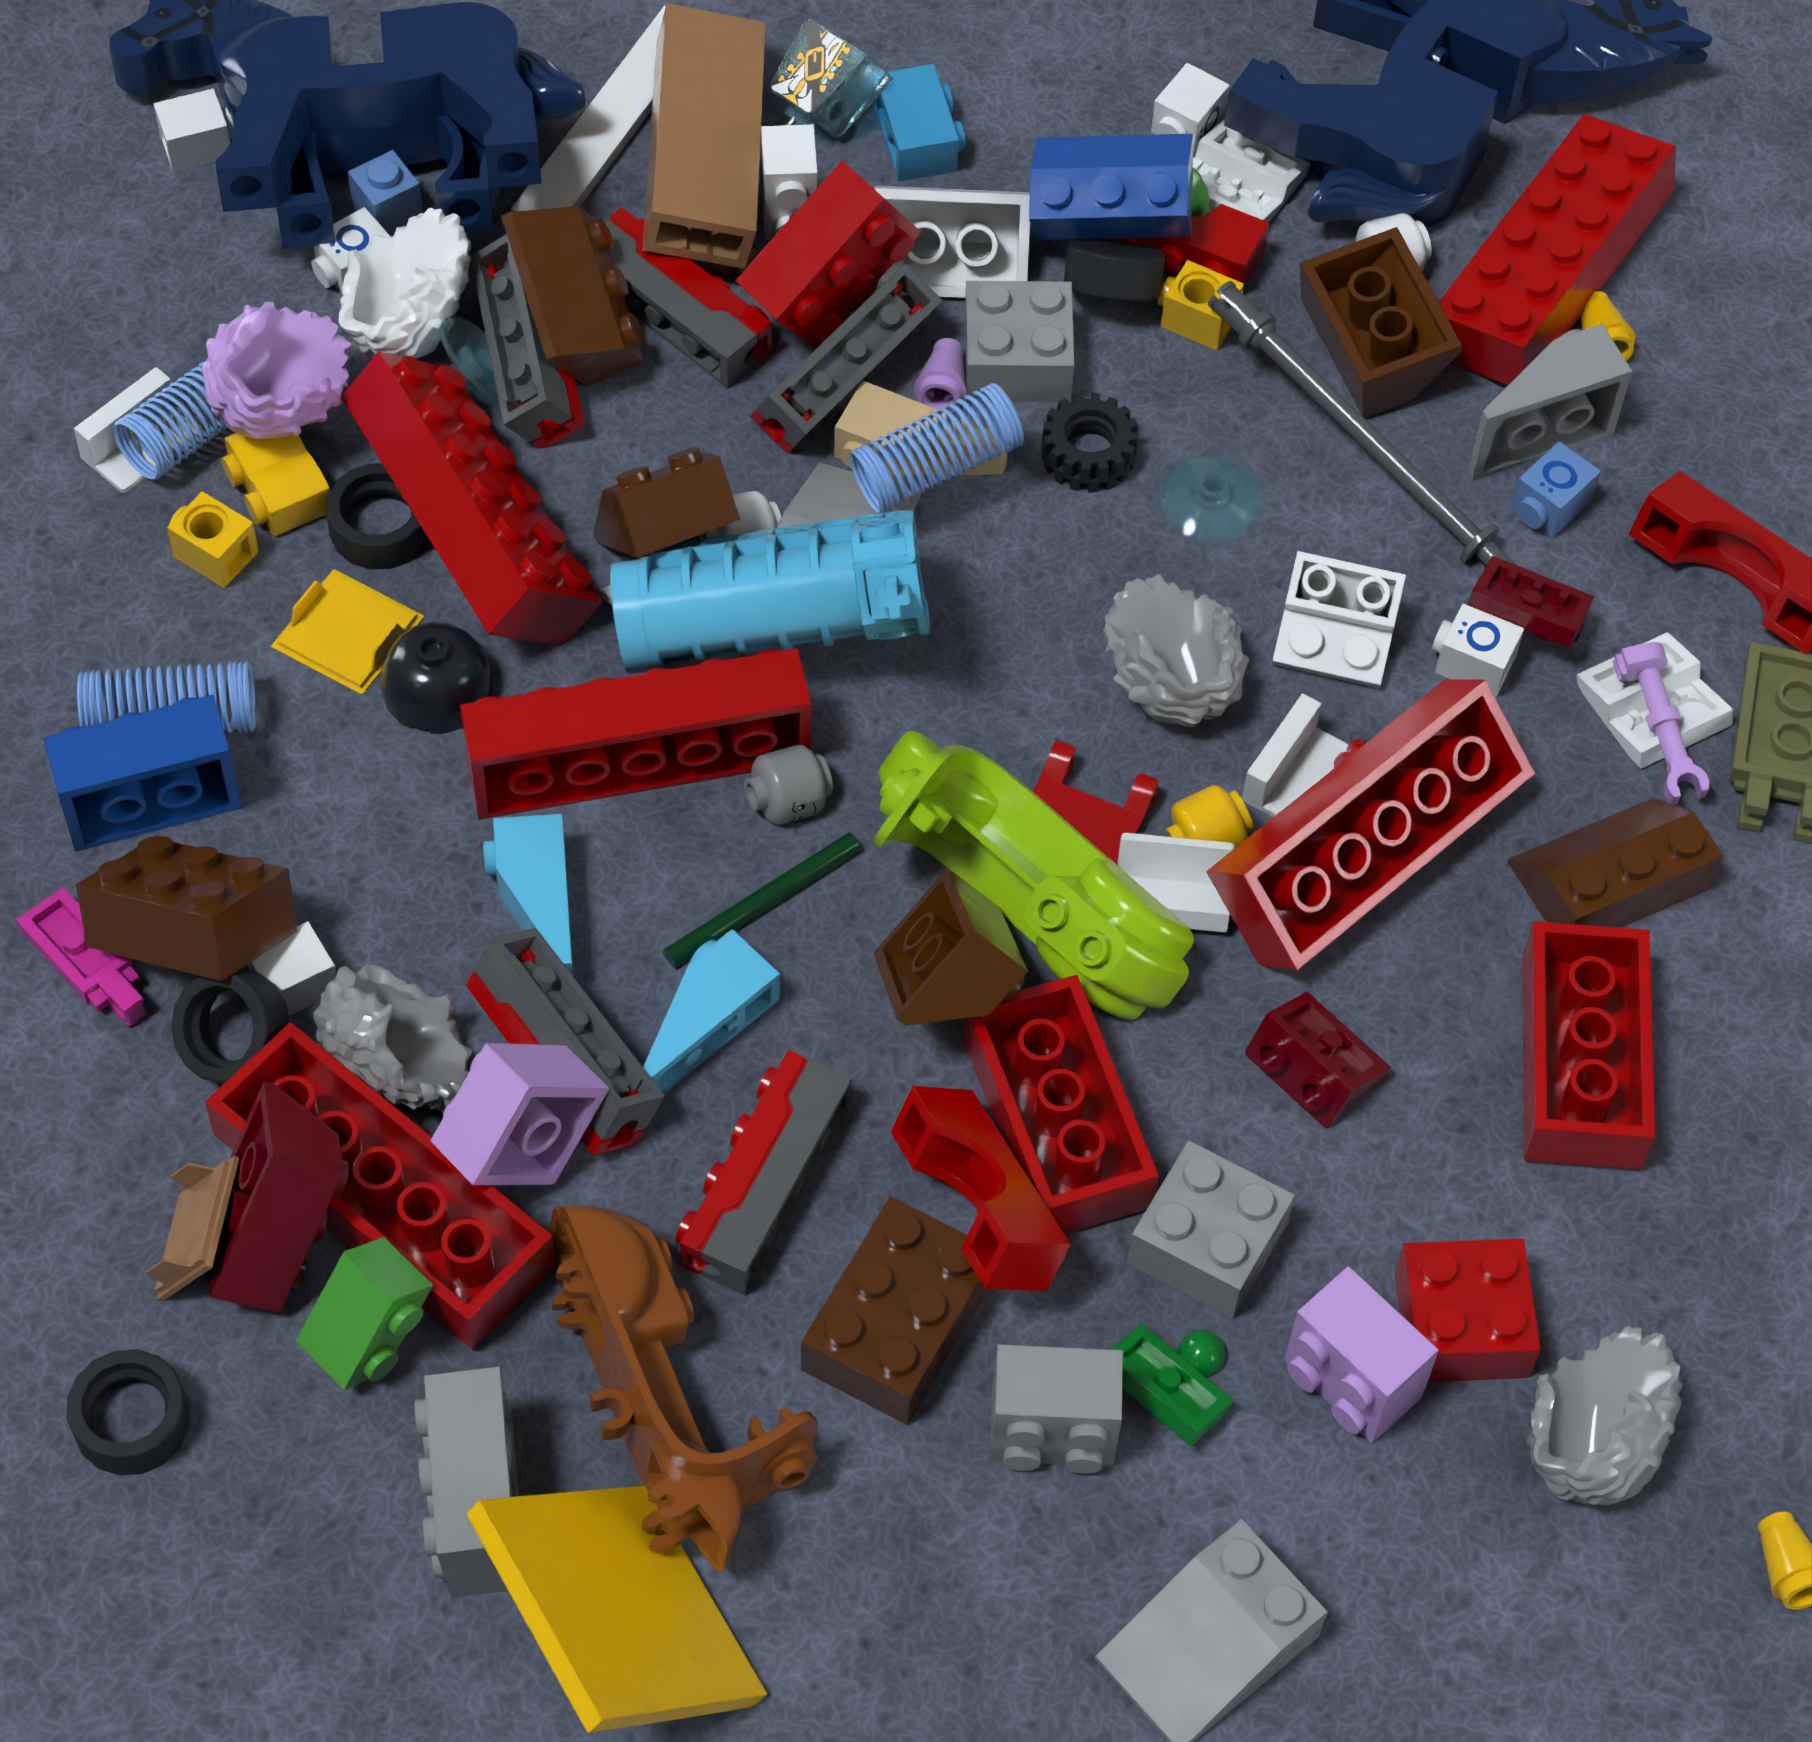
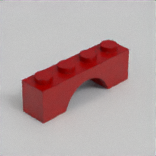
[1103,204,1269,290]
[1628,470,1812,655]
[891,1086,1071,1291]

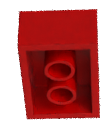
[735,160,921,349]

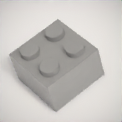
[964,280,1074,403]
[1127,1140,1295,1318]
[990,1344,1123,1474]

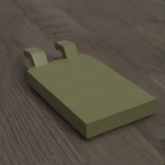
[1728,641,1812,844]

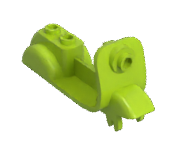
[872,731,1194,1021]

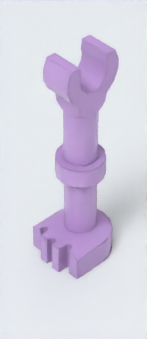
[1613,642,1710,805]

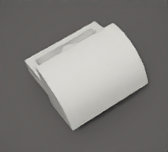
[1272,551,1406,689]

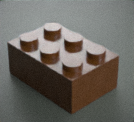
[76,836,298,981]
[801,1196,988,1426]

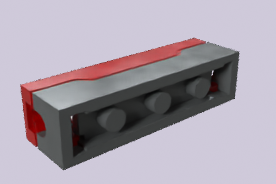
[604,207,772,389]
[470,234,585,449]
[750,263,943,453]
[465,928,665,1156]
[675,1050,852,1296]

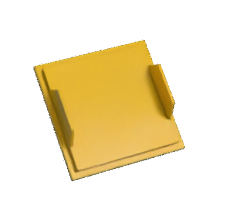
[271,569,425,695]

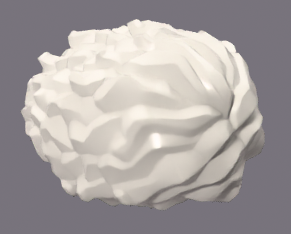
[338,208,471,359]

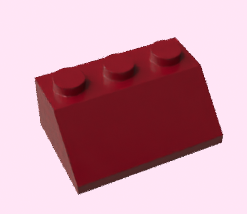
[207,1082,349,1313]

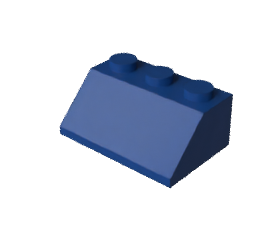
[1029,134,1193,240]

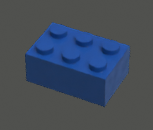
[43,694,242,852]

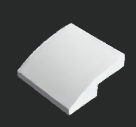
[1193,119,1311,223]
[1577,632,1733,769]

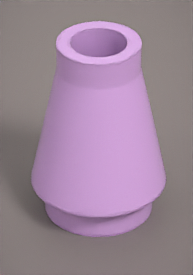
[914,338,967,413]

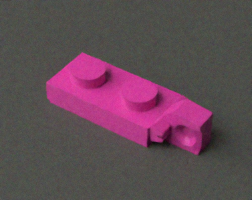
[15,887,148,1029]

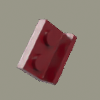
[1468,556,1595,648]
[1245,992,1391,1128]

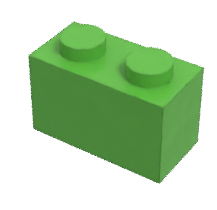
[296,1237,433,1390]

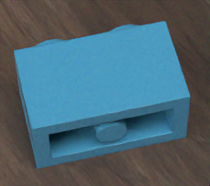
[874,64,966,182]

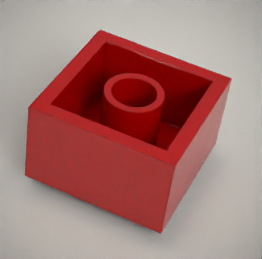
[1395,1238,1540,1382]

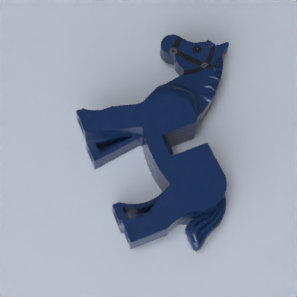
[109,0,587,249]
[1224,0,1712,228]

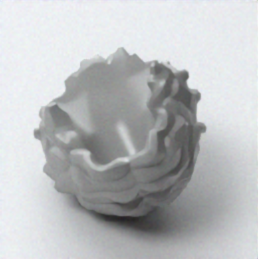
[1102,574,1250,727]
[313,965,472,1113]
[1526,1326,1683,1506]

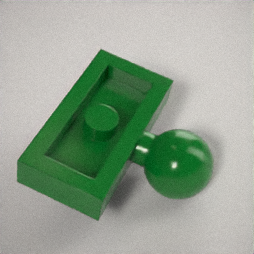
[1110,1323,1234,1446]

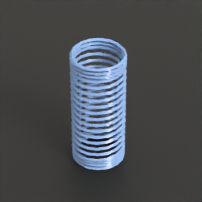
[113,358,228,480]
[849,383,1024,513]
[77,660,256,734]

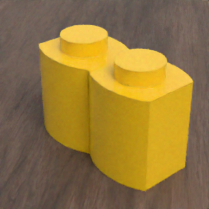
[221,433,330,537]

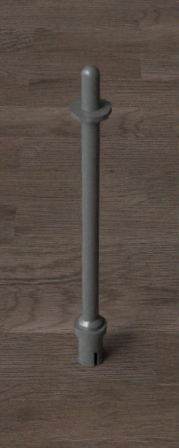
[1208,281,1518,566]

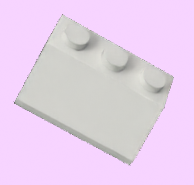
[873,186,1030,298]

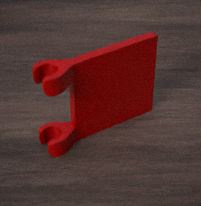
[1033,741,1158,865]

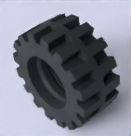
[1041,393,1139,493]

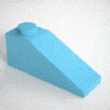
[483,814,573,976]
[643,929,780,1094]

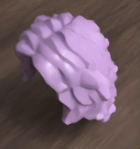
[202,302,352,439]

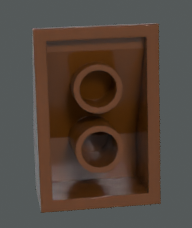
[593,447,741,558]

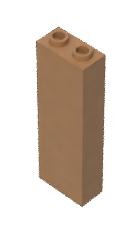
[642,3,766,269]

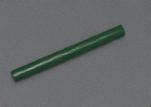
[663,832,861,969]

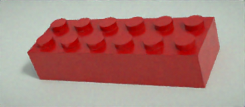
[1439,114,1676,385]
[341,351,602,646]
[460,648,811,820]
[1206,679,1535,970]
[205,1022,556,1350]

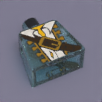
[770,17,894,138]

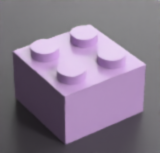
[430,1043,610,1185]
[1284,1266,1439,1443]

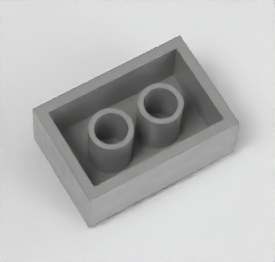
[415,1366,519,1598]

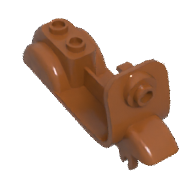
[550,1205,818,1572]

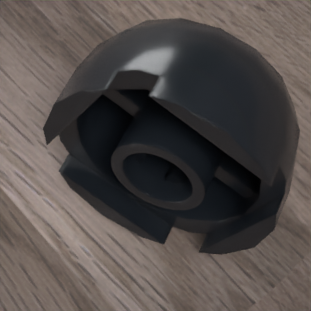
[380,622,493,734]

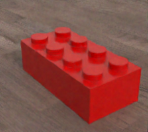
[1522,921,1655,1170]
[963,974,1159,1234]

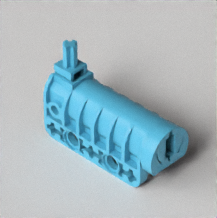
[610,510,930,675]

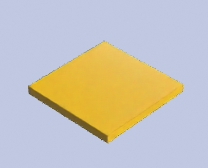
[466,1486,767,1734]

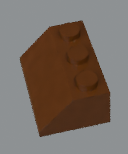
[501,206,644,386]
[1300,227,1462,418]
[1507,798,1724,928]
[873,868,1028,1026]

